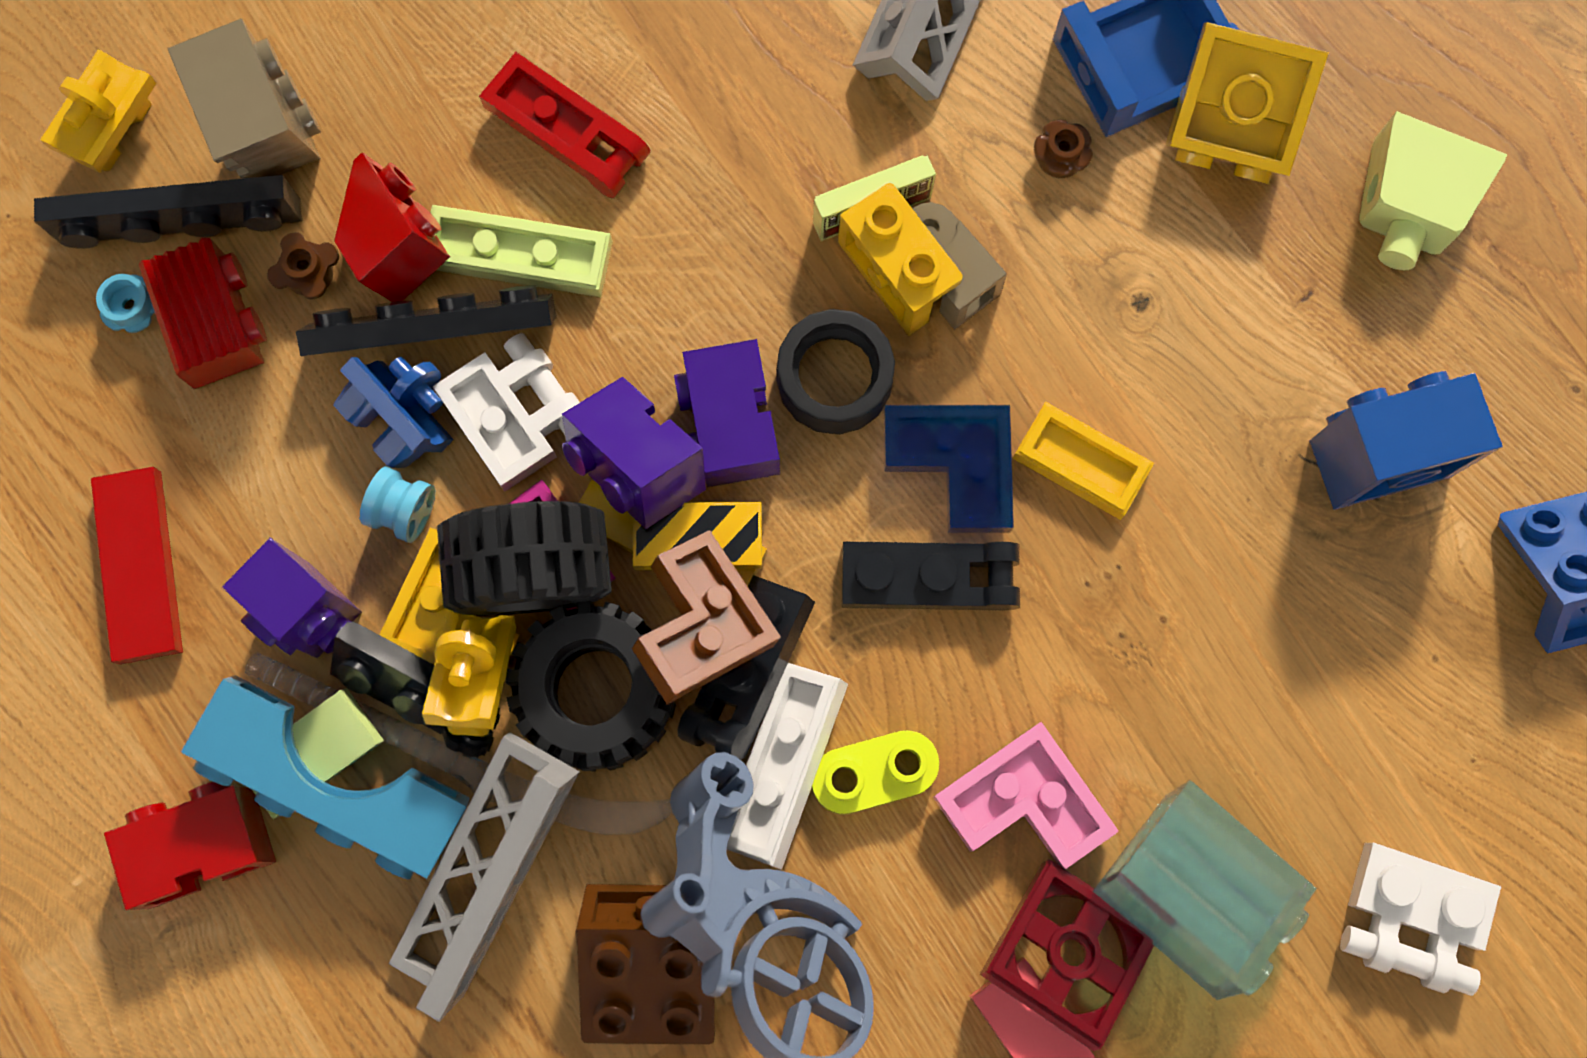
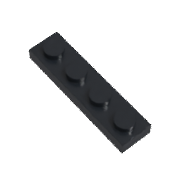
[34,175,302,249]
[296,285,556,356]

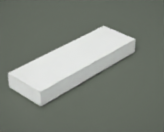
[726,663,848,870]

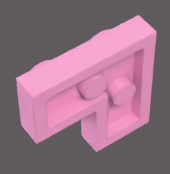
[933,722,1119,869]

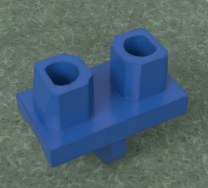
[333,357,454,468]

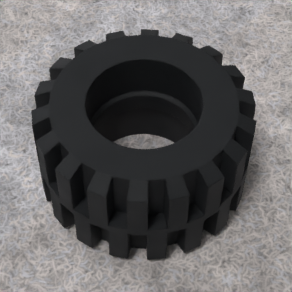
[437,501,612,616]
[505,601,676,772]

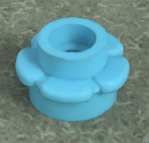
[96,274,155,333]

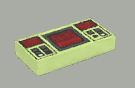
[813,155,936,241]

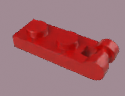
[479,52,651,198]

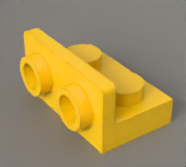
[838,183,962,336]

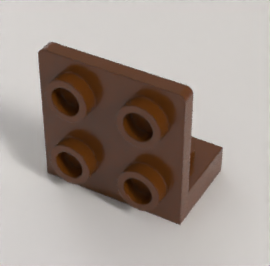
[576,884,715,1045]

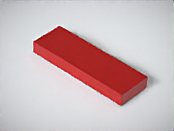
[91,466,183,665]

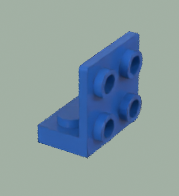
[1498,492,1587,654]

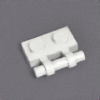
[433,333,580,491]
[1340,843,1501,996]

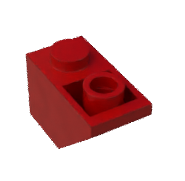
[334,152,450,302]

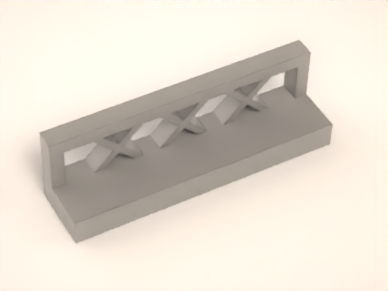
[853,0,980,101]
[389,732,579,1022]

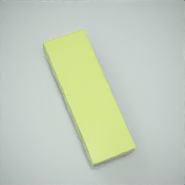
[430,205,613,297]

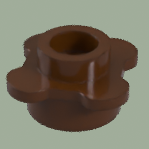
[267,232,339,299]

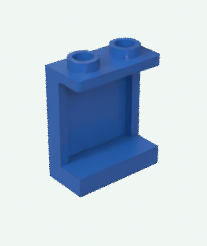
[1053,0,1239,137]

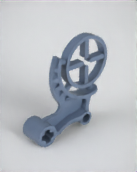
[641,752,874,1058]

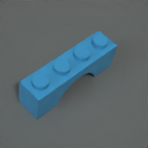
[181,675,470,879]

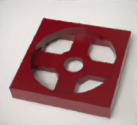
[979,859,1161,1051]

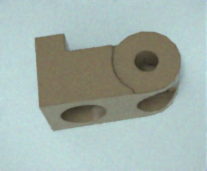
[912,202,1007,330]

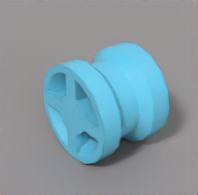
[359,466,436,543]

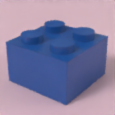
[1309,371,1503,510]

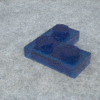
[884,405,1014,533]

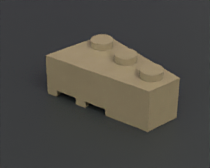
[167,18,321,179]

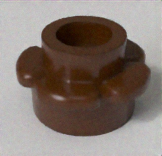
[1034,119,1093,178]

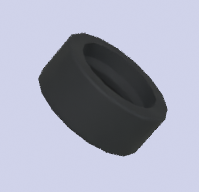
[776,309,895,435]

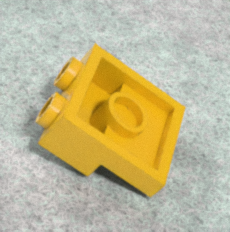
[1165,22,1329,184]

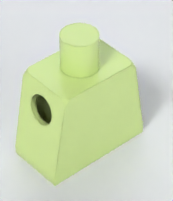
[1359,111,1507,270]

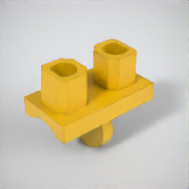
[40,50,157,173]
[422,611,516,737]

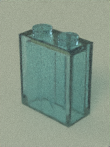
[1093,780,1317,1000]

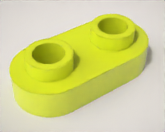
[812,730,939,814]

